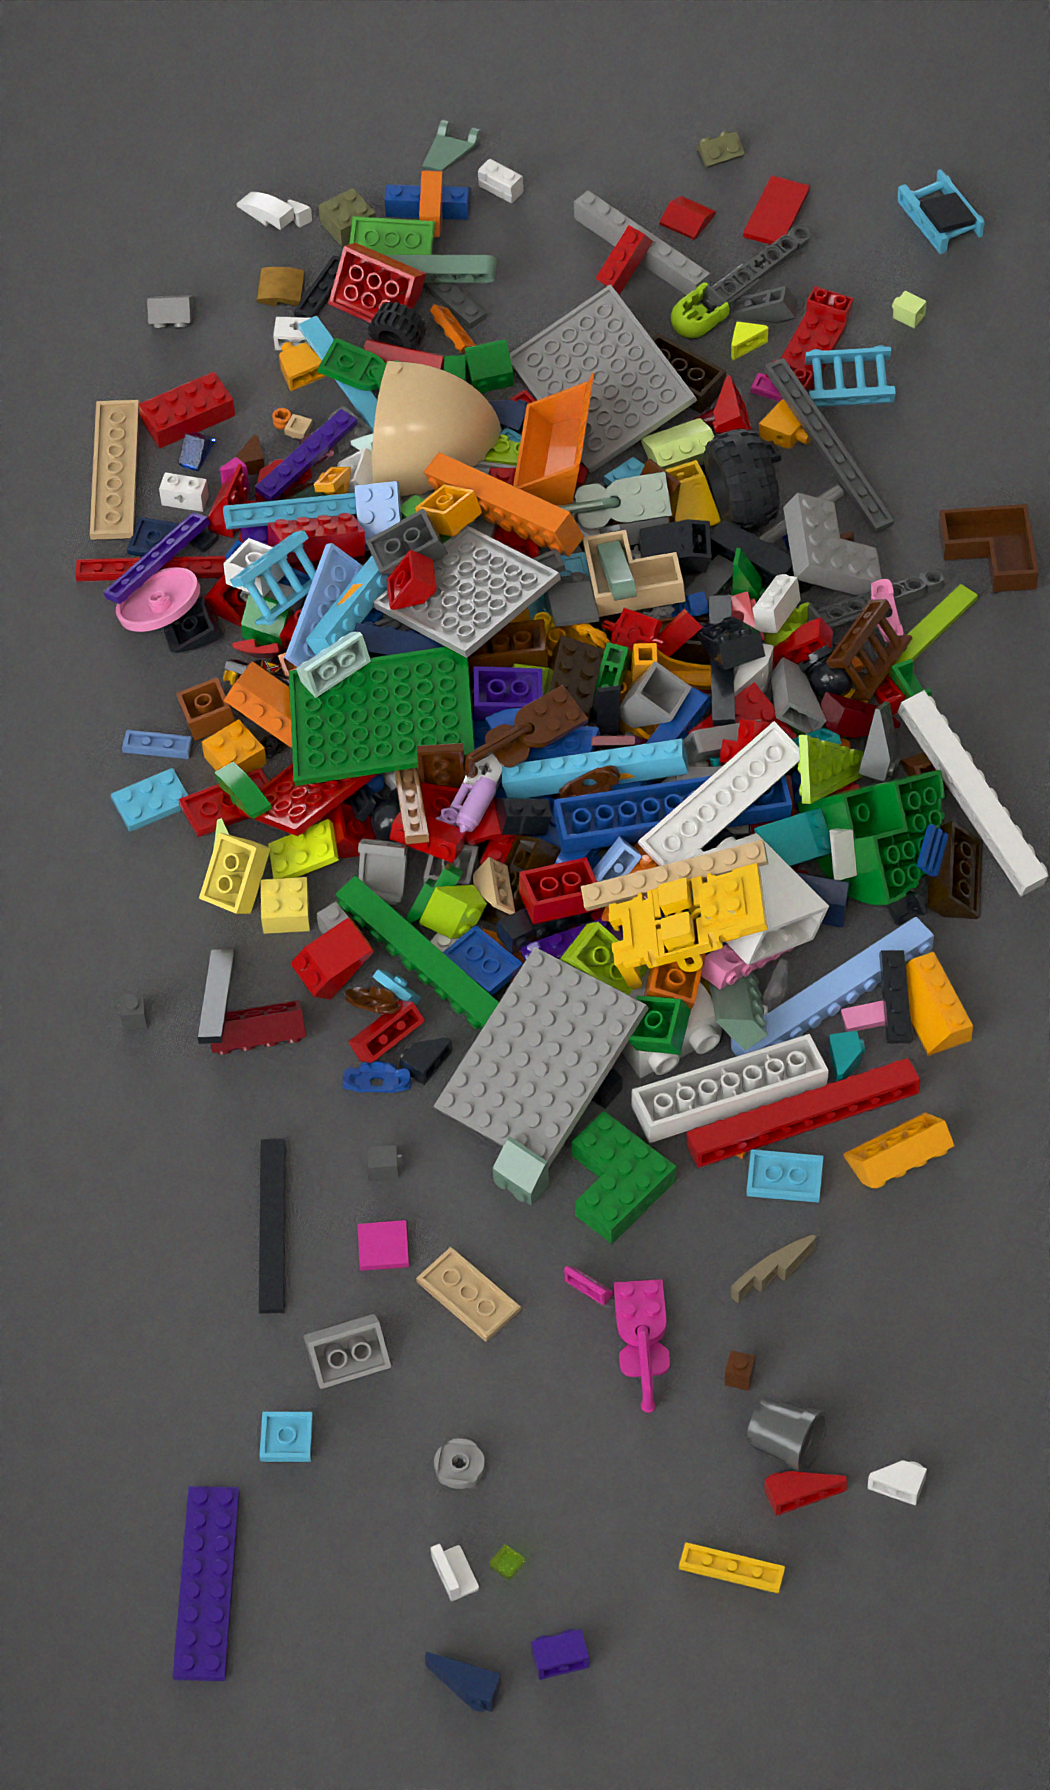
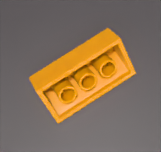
[905,952,973,1056]
[843,1112,955,1188]

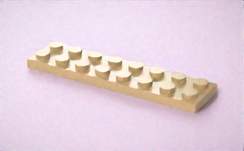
[90,400,139,540]

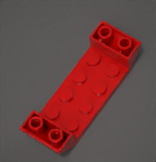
[766,286,854,390]

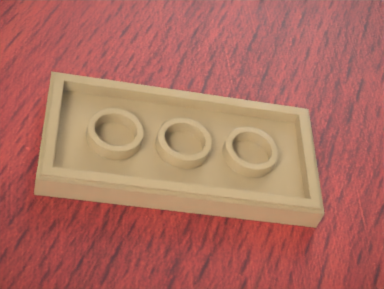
[416,1247,521,1342]

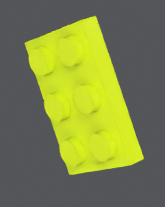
[268,819,339,879]

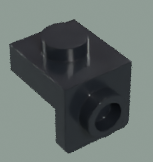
[887,891,928,925]

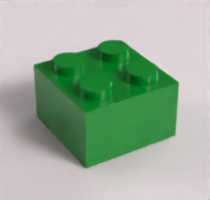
[628,995,691,1055]

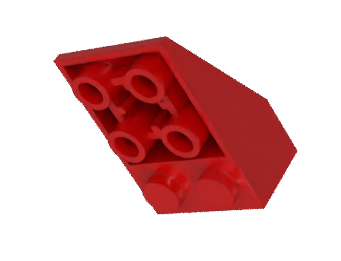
[207,464,248,538]

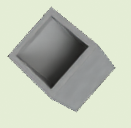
[619,661,692,728]

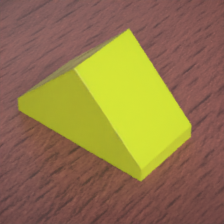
[731,322,768,360]

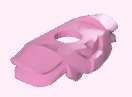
[871,579,904,643]

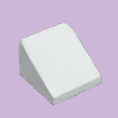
[287,200,312,228]

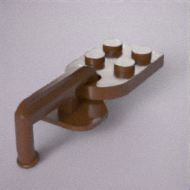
[465,685,588,778]

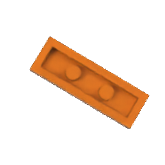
[430,304,476,354]

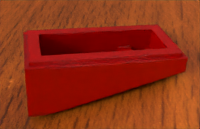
[874,674,906,715]

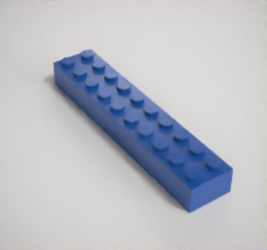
[554,775,792,853]

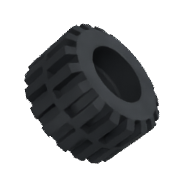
[368,302,426,350]

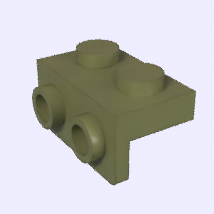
[696,131,745,168]

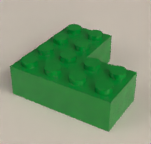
[572,1111,676,1244]

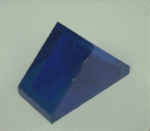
[179,432,216,472]

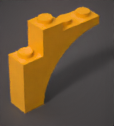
[631,643,711,690]

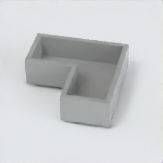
[783,493,882,596]

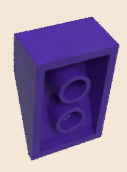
[472,667,543,720]

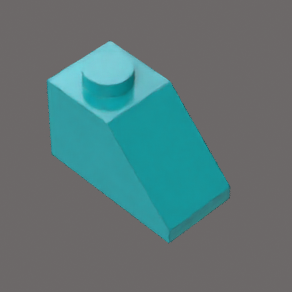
[828,1031,865,1082]

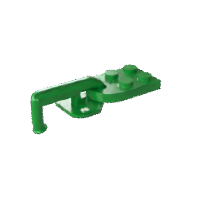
[318,337,400,391]

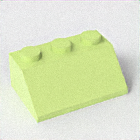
[641,418,714,470]

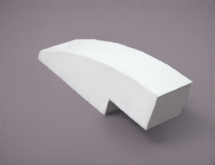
[237,192,295,230]

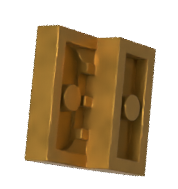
[256,267,305,307]

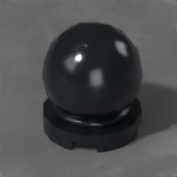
[799,642,854,698]
[371,787,400,842]

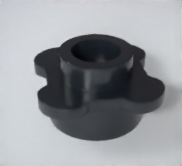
[260,735,283,759]

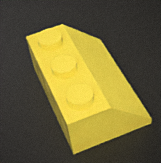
[199,833,271,914]

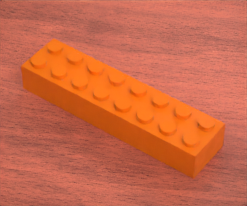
[424,452,584,557]

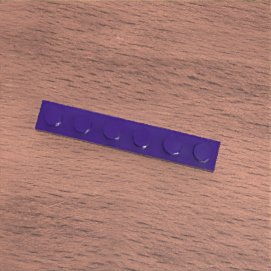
[255,409,358,501]
[103,512,210,604]

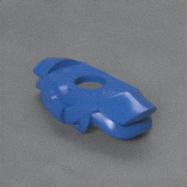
[342,1061,412,1093]

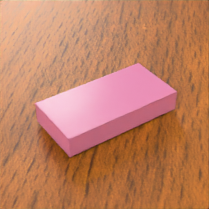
[841,1001,885,1032]

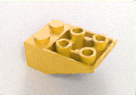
[665,460,721,527]

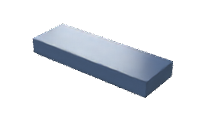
[122,730,193,759]

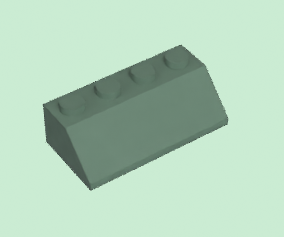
[708,972,768,1051]

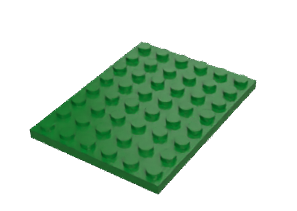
[289,647,475,786]

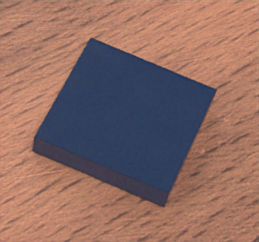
[127,516,180,557]

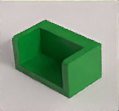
[891,659,932,700]

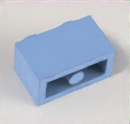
[593,837,642,882]

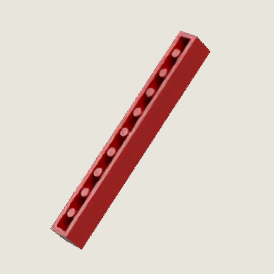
[687,1058,920,1168]

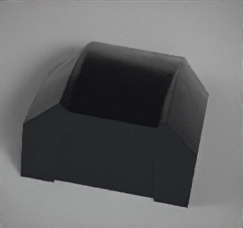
[164,596,224,653]

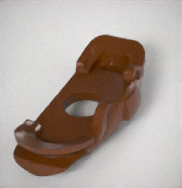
[559,765,620,799]
[345,986,401,1014]

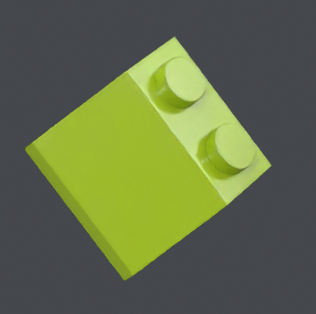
[419,885,487,939]

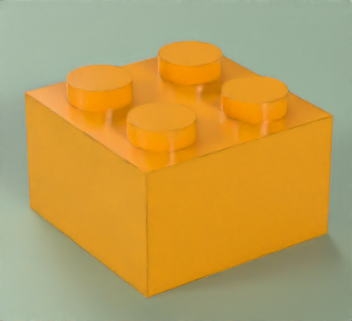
[415,484,482,536]
[202,719,267,773]

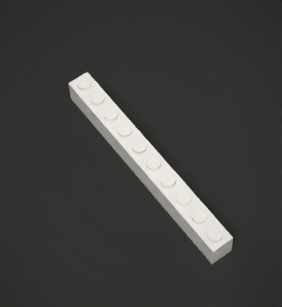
[898,691,1048,897]

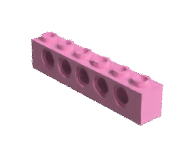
[701,944,794,990]

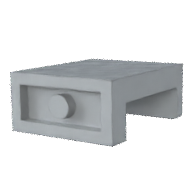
[358,839,408,905]

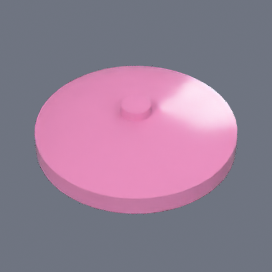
[116,567,200,632]

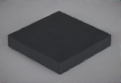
[919,192,976,233]

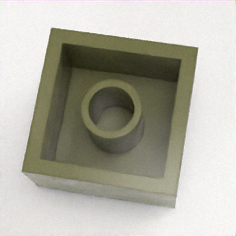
[318,188,376,247]

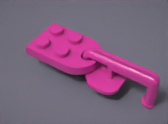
[613,1279,670,1413]

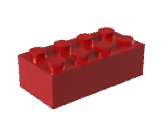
[138,371,236,449]
[268,513,365,563]

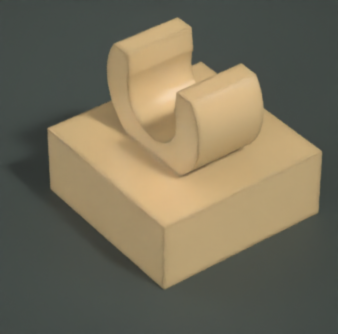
[284,414,313,441]

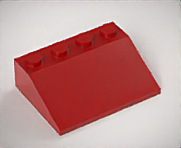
[328,243,427,323]

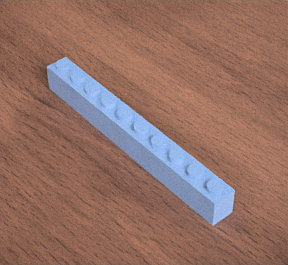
[731,917,934,1056]

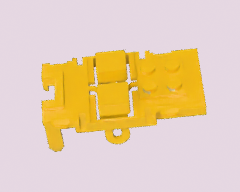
[608,863,768,989]

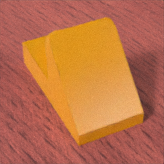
[314,467,351,496]

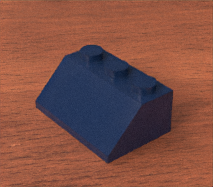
[795,871,851,928]

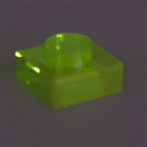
[489,1544,525,1581]

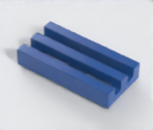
[916,824,948,877]

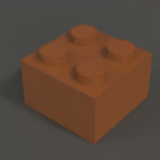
[176,677,235,741]

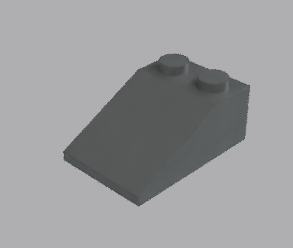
[366,508,448,575]
[544,572,599,627]
[859,701,901,782]

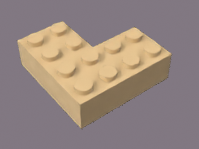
[583,530,685,617]

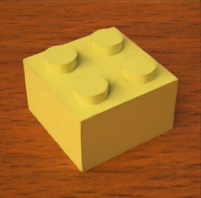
[261,877,310,934]

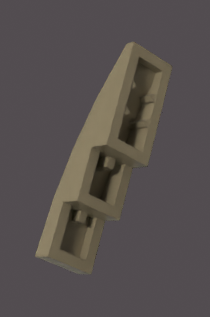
[731,1234,817,1304]

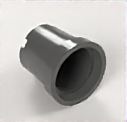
[747,1397,828,1472]

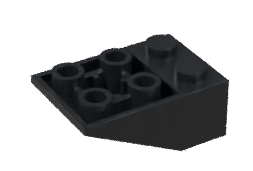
[640,519,711,573]
[695,616,765,670]

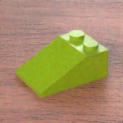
[559,922,649,995]

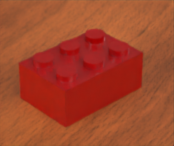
[519,857,600,924]

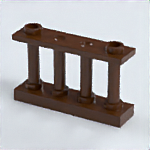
[826,599,913,701]

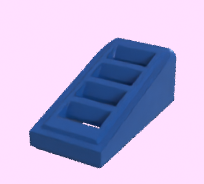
[671,591,709,617]

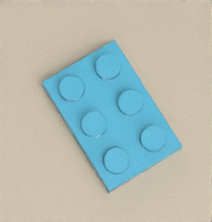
[111,768,188,832]
[746,1149,823,1203]

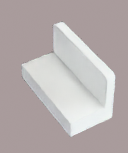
[829,828,857,880]
[430,1544,479,1601]

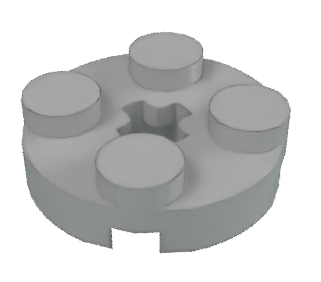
[434,1438,485,1489]

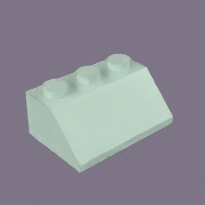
[296,632,371,698]

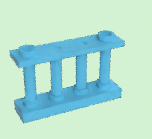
[897,169,985,254]
[805,345,895,407]
[230,531,316,626]

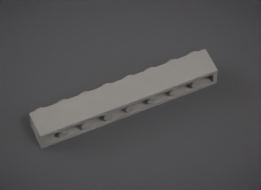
[574,191,710,295]

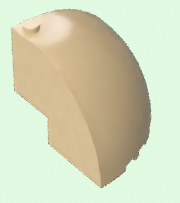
[372,361,501,499]

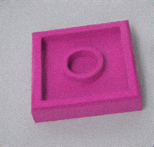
[358,1220,409,1271]

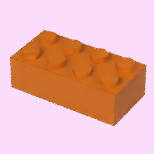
[644,913,706,1010]

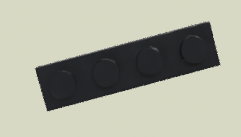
[879,950,912,1044]

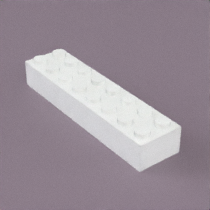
[631,1034,828,1143]

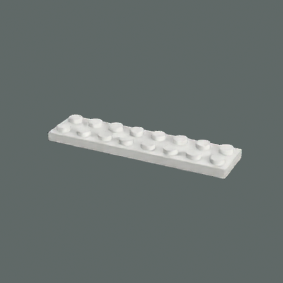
[638,721,800,866]

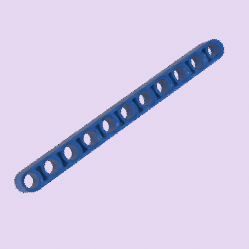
[555,687,712,864]

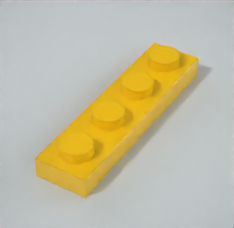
[679,1542,785,1594]

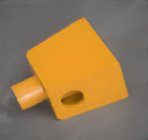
[279,342,326,391]
[759,399,811,449]

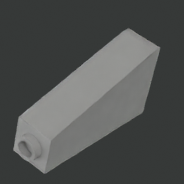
[770,657,826,734]
[683,719,761,764]

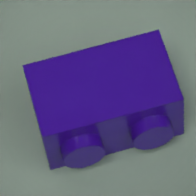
[531,1629,590,1680]

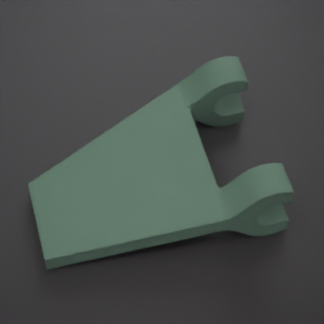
[423,120,481,171]

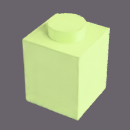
[892,291,926,328]

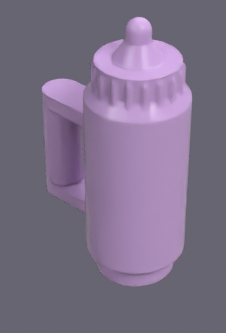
[450,776,497,832]

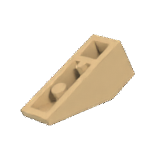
[473,857,515,915]

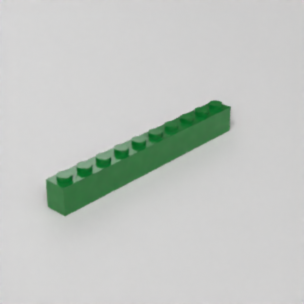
[335,876,499,1030]

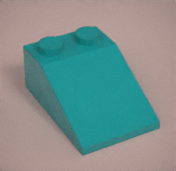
[754,808,832,867]

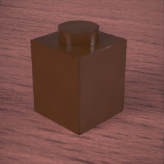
[725,1350,755,1391]

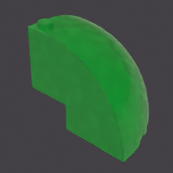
[797,769,945,905]

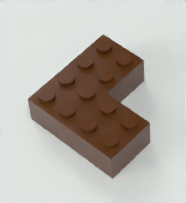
[938,504,1039,592]

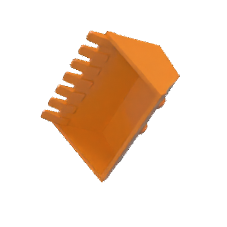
[513,373,594,506]

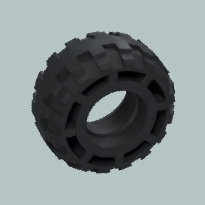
[704,428,780,531]

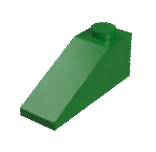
[732,548,766,603]
[592,642,632,704]

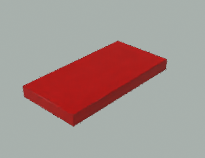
[743,175,810,247]
[179,768,269,837]

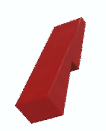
[628,609,702,672]

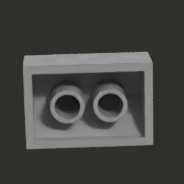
[303,1314,391,1389]

